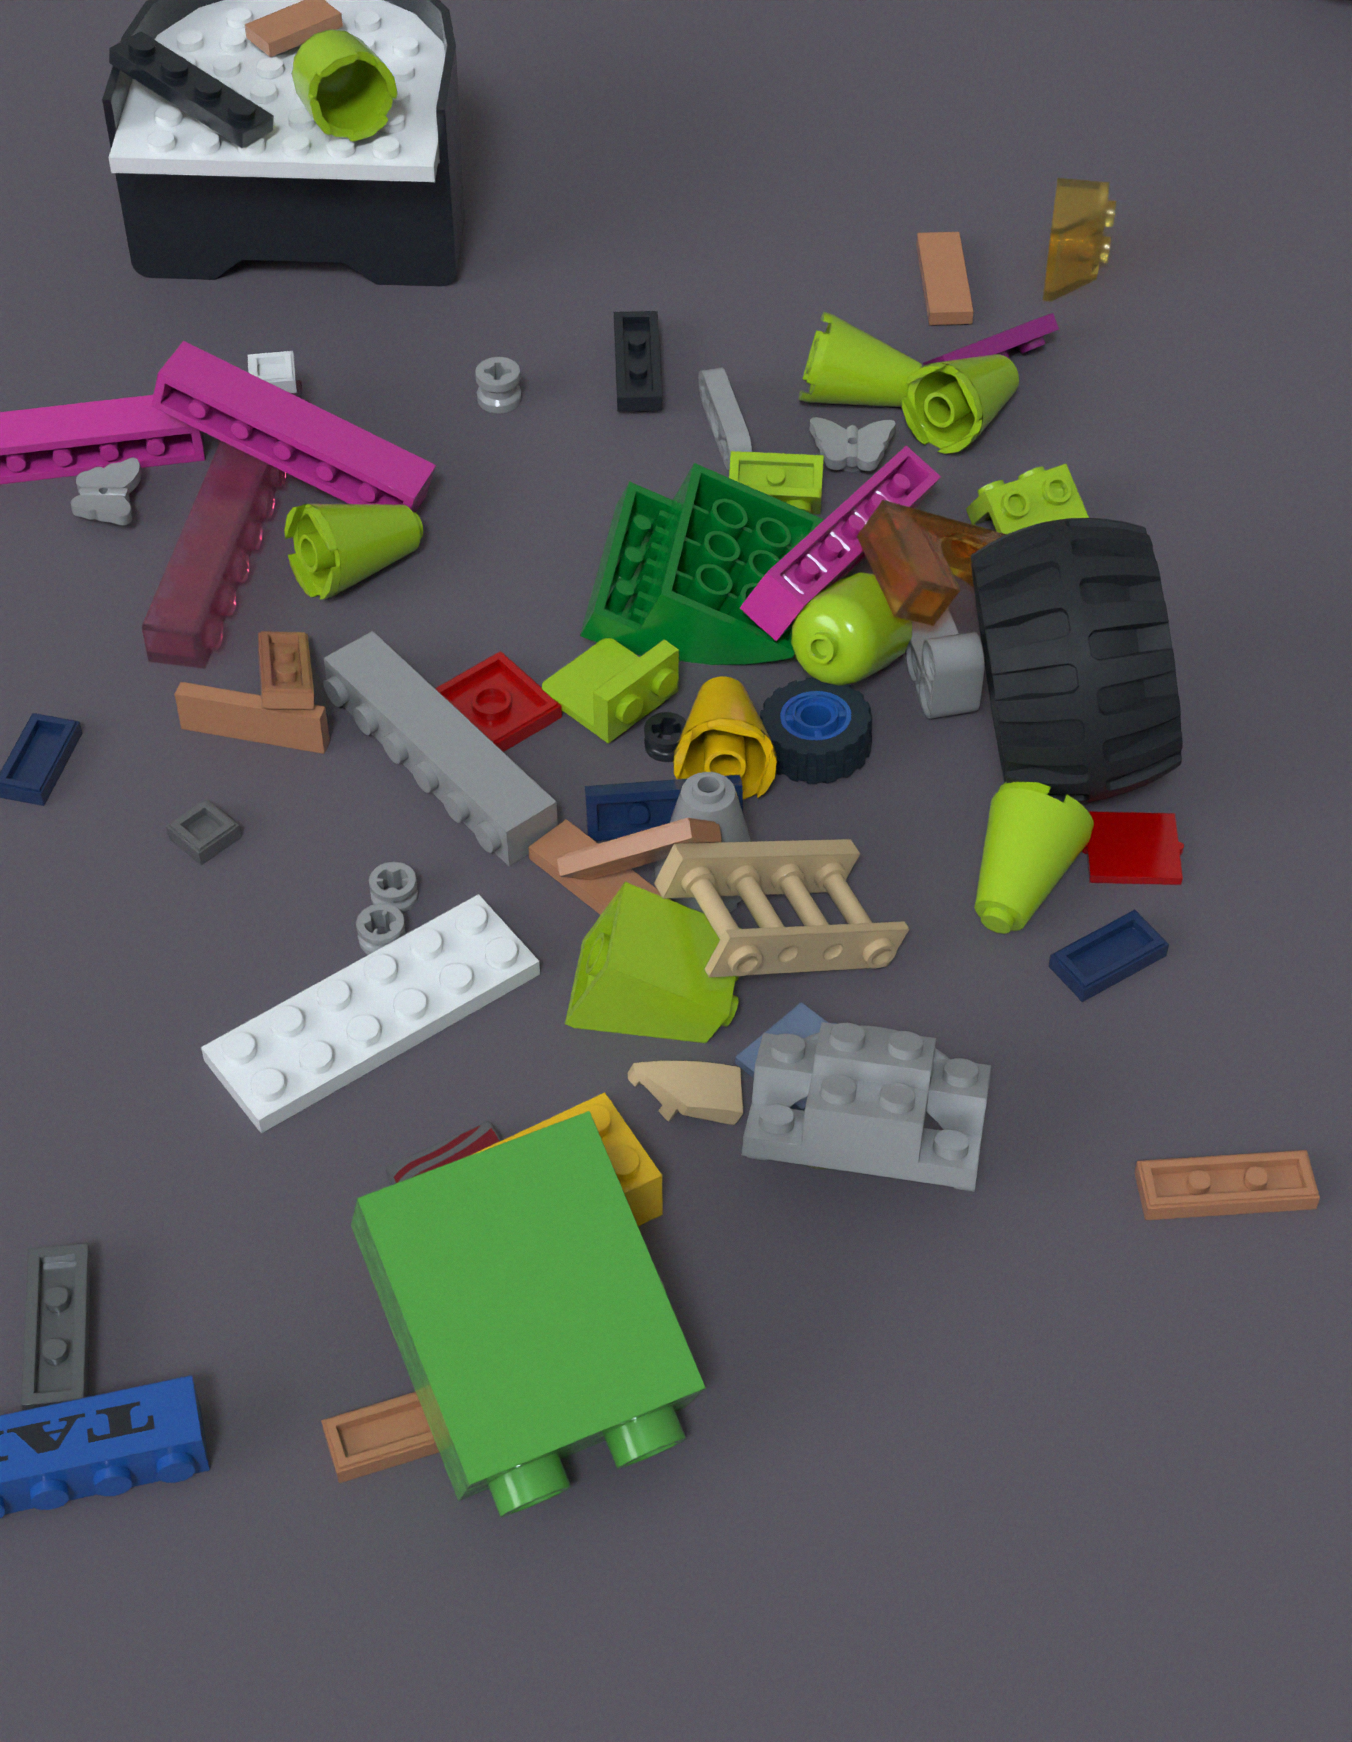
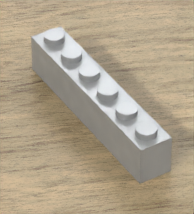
[323,631,558,866]

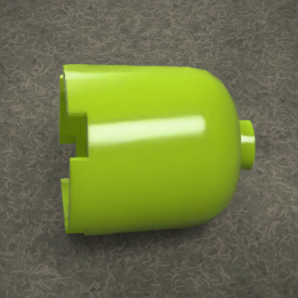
[291,29,398,141]
[792,572,912,686]

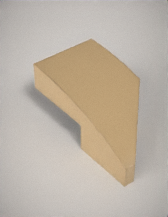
[628,1061,743,1126]

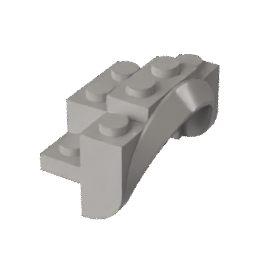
[742,1022,991,1192]

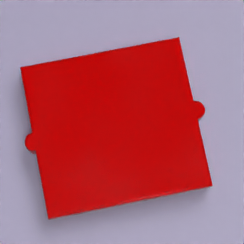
[1082,811,1184,885]

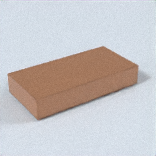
[245,0,343,57]
[321,1392,439,1483]

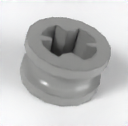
[369,861,418,913]
[356,903,406,955]

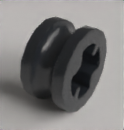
[644,712,687,762]

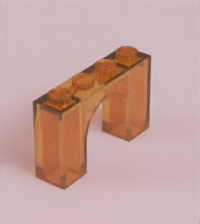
[857,500,1007,626]

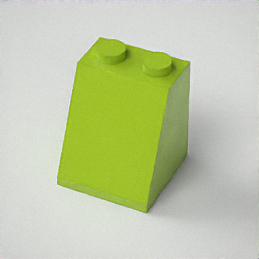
[565,882,741,1043]

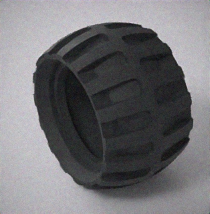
[971,518,1183,802]

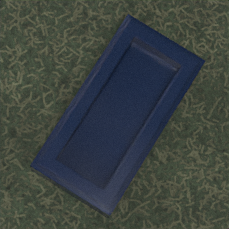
[0,713,83,806]
[1049,909,1169,1002]

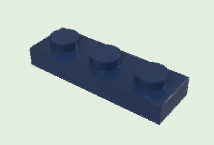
[585,775,743,841]

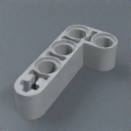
[880,566,984,719]

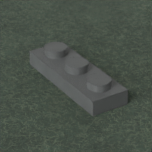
[21,1243,92,1411]

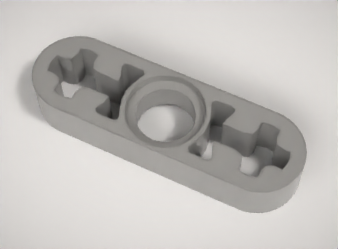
[699,367,752,470]

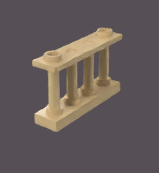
[654,839,909,977]

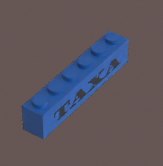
[0,1375,210,1518]

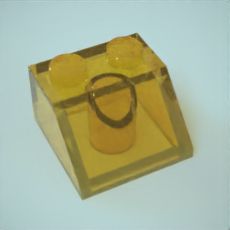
[1043,178,1116,302]

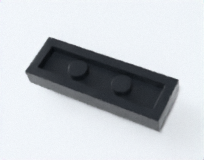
[614,311,662,412]

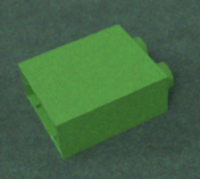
[351,1111,706,1517]

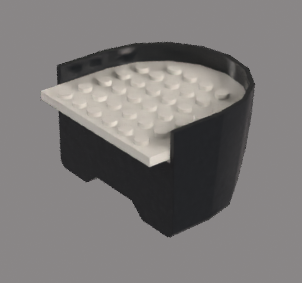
[102,0,465,287]

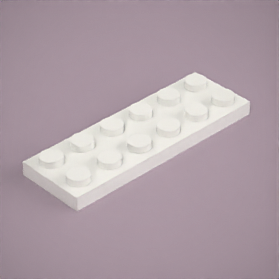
[201,894,540,1134]

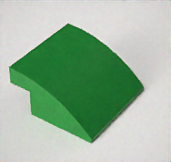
[580,463,823,665]

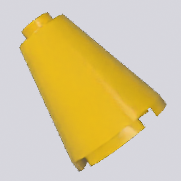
[673,676,777,800]

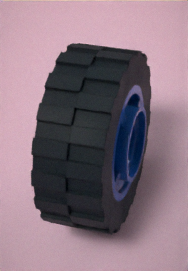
[760,677,872,784]

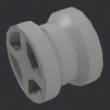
[475,357,522,414]

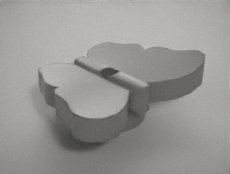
[809,417,896,472]
[71,457,142,525]

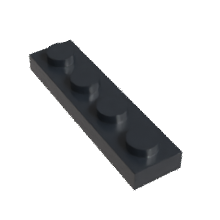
[109,31,274,148]

